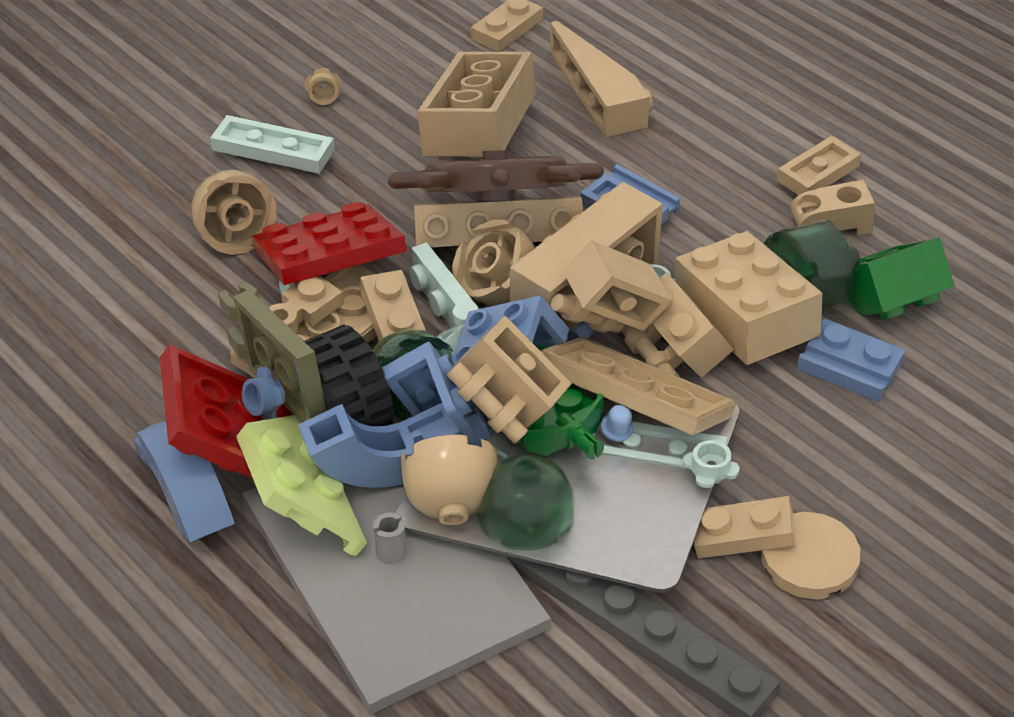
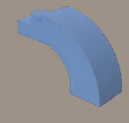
[298,403,464,488]
[132,421,235,542]

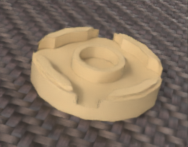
[761,511,861,600]

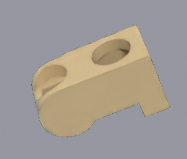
[791,180,875,239]

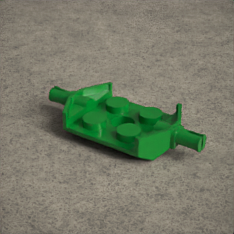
[518,345,604,459]

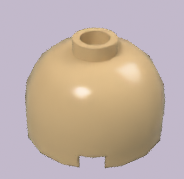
[191,169,277,255]
[452,219,535,307]
[401,434,498,525]

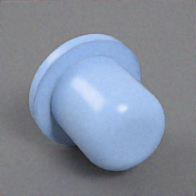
[601,405,633,442]

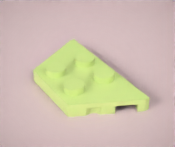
[236,415,367,556]

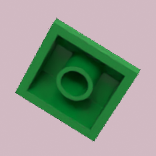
[826,237,955,320]

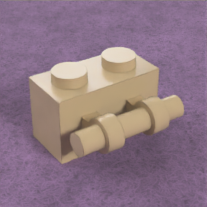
[551,240,672,333]
[621,272,734,378]
[446,316,572,444]

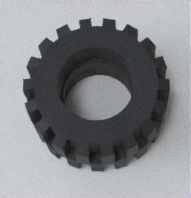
[304,324,394,426]

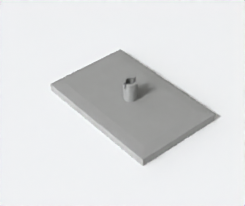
[242,482,551,715]

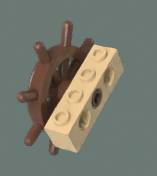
[388,150,604,247]

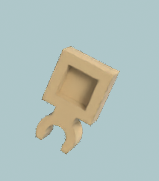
[268,276,344,333]

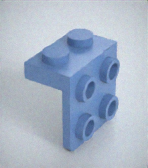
[452,295,569,364]
[382,341,493,447]

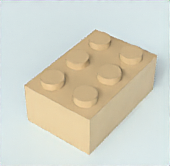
[675,231,822,365]

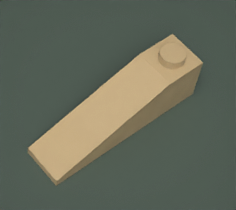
[550,21,653,138]

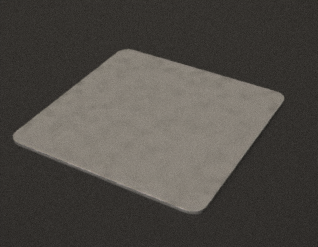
[396,385,739,592]

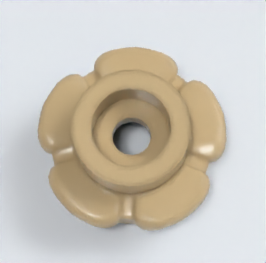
[305,68,342,105]

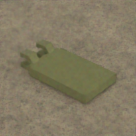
[218,281,327,423]

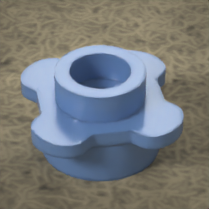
[242,366,285,420]

